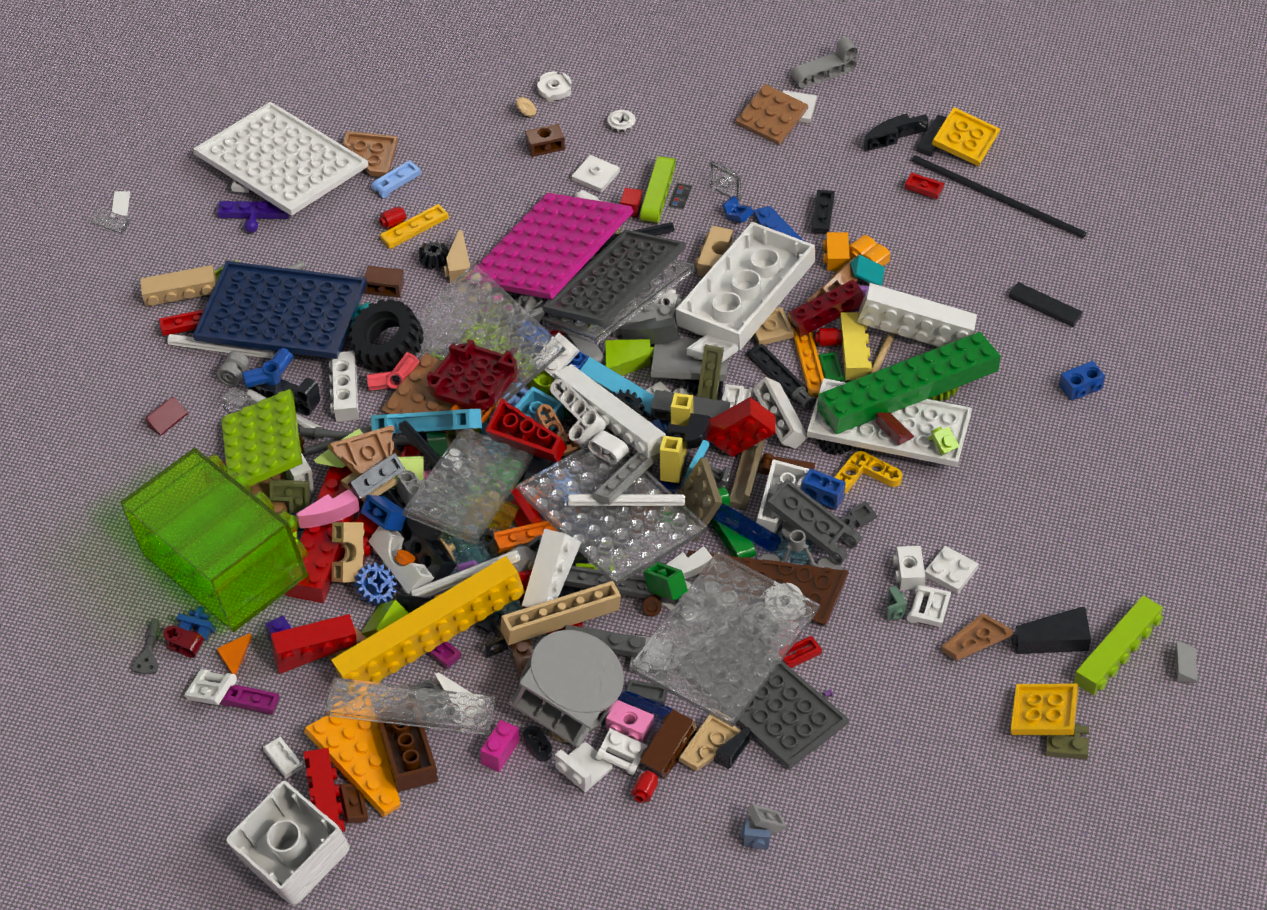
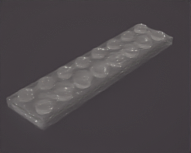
[325,677,496,735]

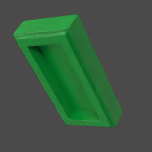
[818,352,845,382]

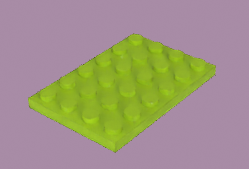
[221,389,303,494]

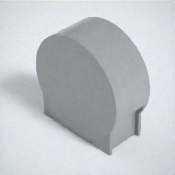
[508,630,624,748]

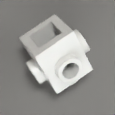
[654,288,682,308]

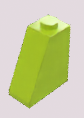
[605,339,654,376]

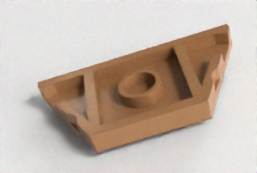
[327,425,394,477]

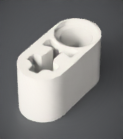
[588,430,629,465]

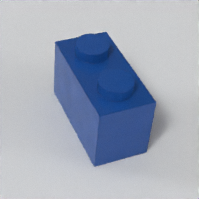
[361,495,408,531]

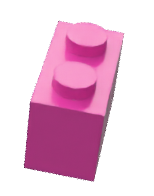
[480,720,520,772]

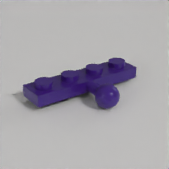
[217,201,290,233]

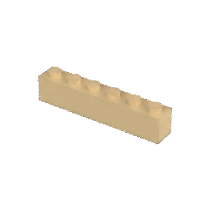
[500,581,621,645]

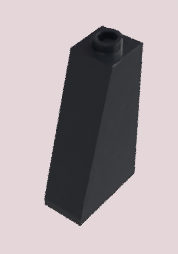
[1011,607,1091,654]

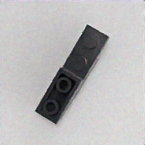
[864,113,928,151]

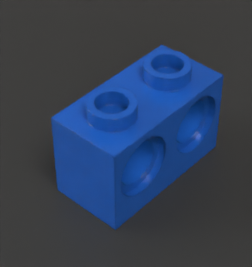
[1059,361,1105,401]
[801,469,845,510]

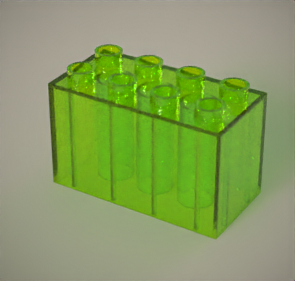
[120,447,308,633]

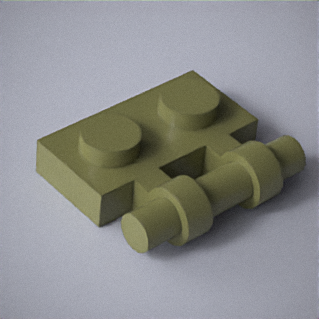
[1046,723,1089,760]

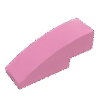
[296,489,359,528]

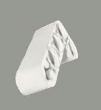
[550,379,606,448]

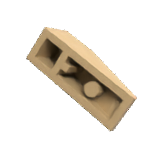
[444,230,471,284]

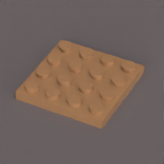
[381,353,454,436]

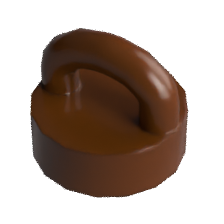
[642,595,662,616]

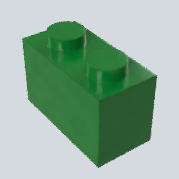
[643,562,688,600]

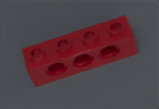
[789,279,864,337]

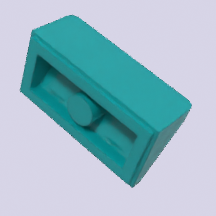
[850,255,885,286]

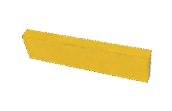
[379,204,449,249]

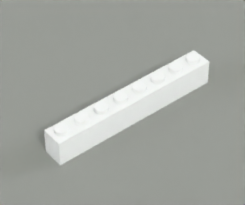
[554,364,666,458]

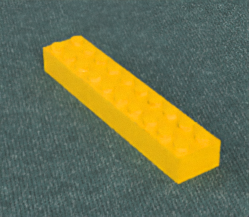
[331,556,525,697]

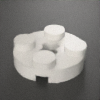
[537,71,572,102]

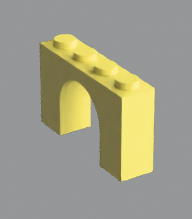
[660,393,694,483]

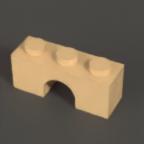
[695,225,733,277]
[332,522,364,582]

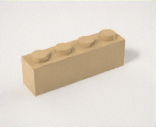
[141,265,217,307]

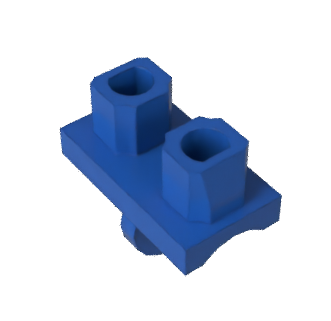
[176,606,216,641]

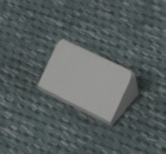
[1175,641,1198,683]

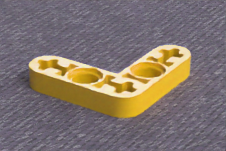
[834,451,902,494]

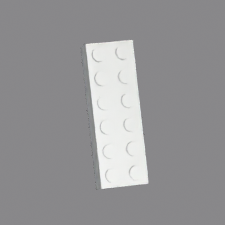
[857,283,977,347]

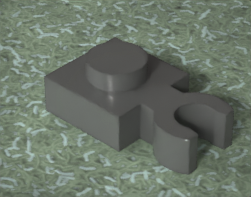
[840,501,877,529]

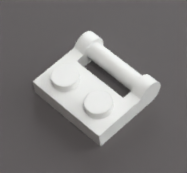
[907,585,951,628]
[184,669,237,705]
[596,728,648,776]

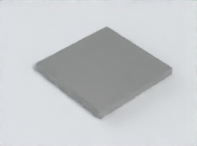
[651,338,728,381]

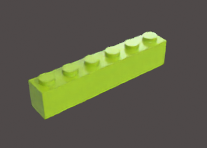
[1074,595,1163,695]

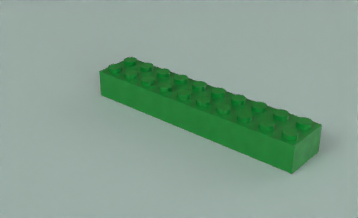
[817,332,1001,434]

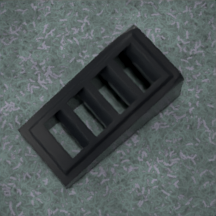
[715,727,751,769]

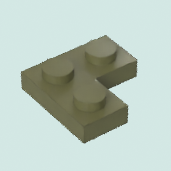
[269,479,310,517]

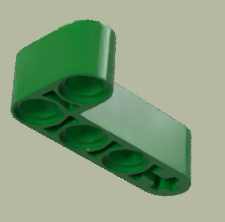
[710,486,756,558]

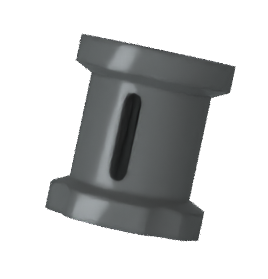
[791,386,816,411]

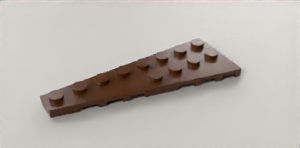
[686,550,849,626]

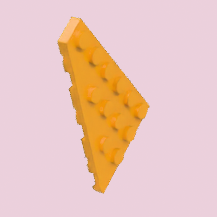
[304,693,401,817]

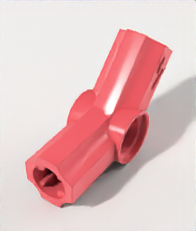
[367,352,420,391]

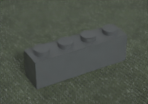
[651,390,730,422]

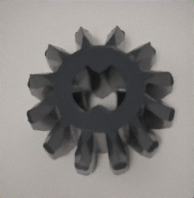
[419,240,449,270]

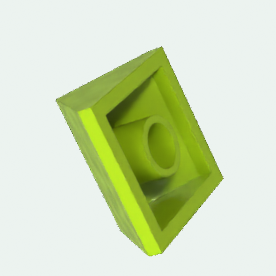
[361,600,409,638]

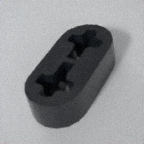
[523,726,552,762]

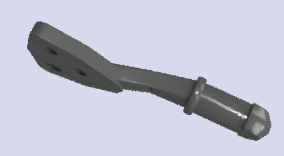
[132,618,160,675]

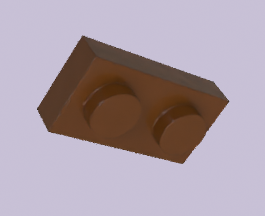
[339,784,368,823]

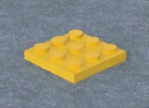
[932,107,1001,166]
[1011,683,1079,735]

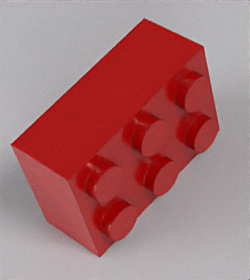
[707,397,776,457]

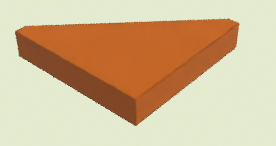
[217,633,252,677]

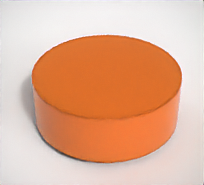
[395,550,415,566]

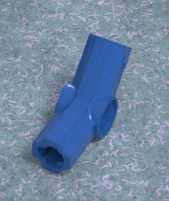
[242,348,293,388]

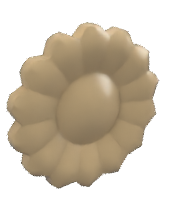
[516,97,537,117]
[439,538,456,562]

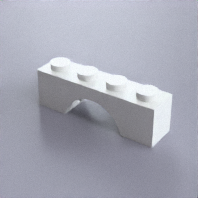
[368,526,434,595]

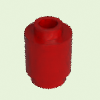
[379,206,407,230]
[815,328,842,347]
[631,771,658,803]

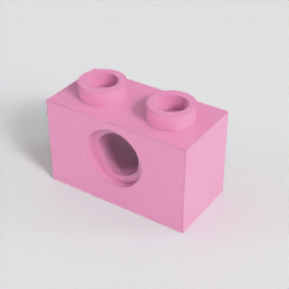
[606,700,654,744]

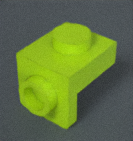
[927,426,960,456]

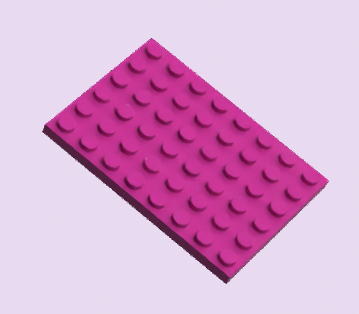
[466,193,633,300]

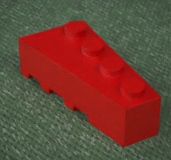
[485,398,566,464]
[271,614,357,674]
[304,748,345,832]

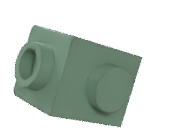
[886,586,907,621]

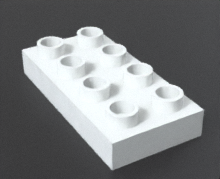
[676,222,815,350]

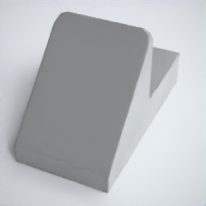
[747,804,787,835]

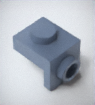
[740,818,770,849]

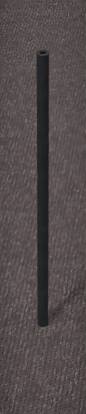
[912,155,1087,238]

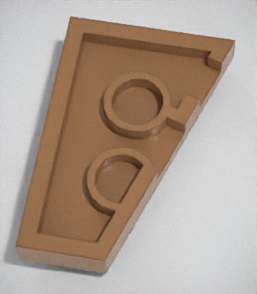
[941,613,1013,660]

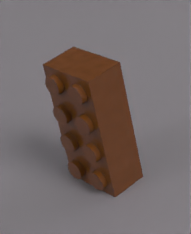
[376,702,438,792]

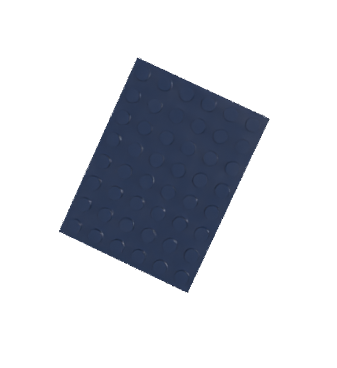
[193,261,367,359]

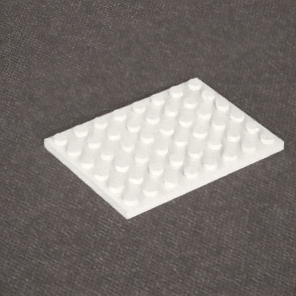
[193,102,368,216]

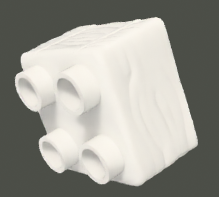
[226,781,350,905]

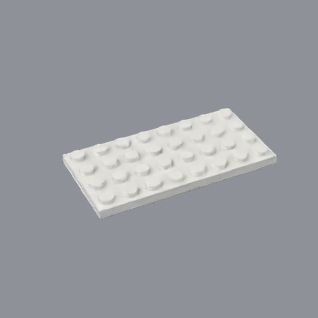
[807,378,972,467]

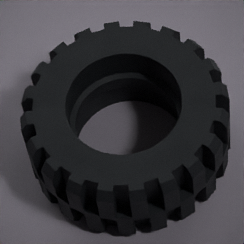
[349,299,424,372]

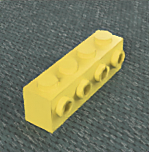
[840,312,872,381]

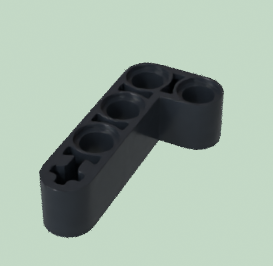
[248,378,320,416]

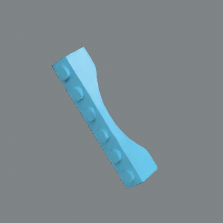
[371,409,482,433]

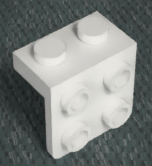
[555,742,613,792]

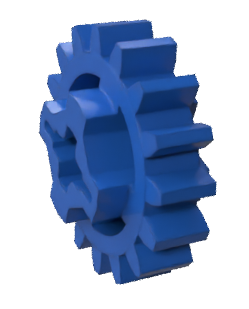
[353,563,397,606]

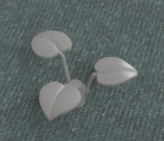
[758,521,843,570]

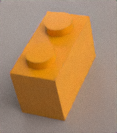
[823,232,850,271]

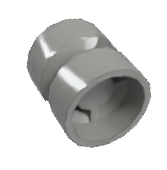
[217,351,250,387]

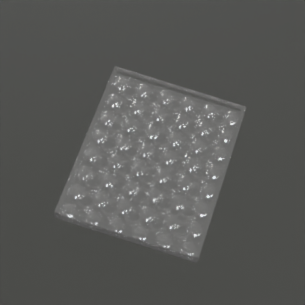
[392,263,566,418]
[516,445,707,586]
[629,551,820,727]

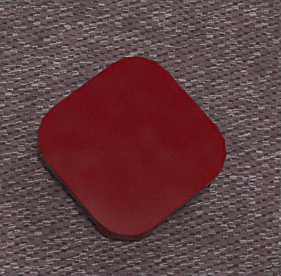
[427,339,518,410]

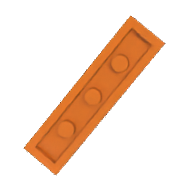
[492,517,569,553]

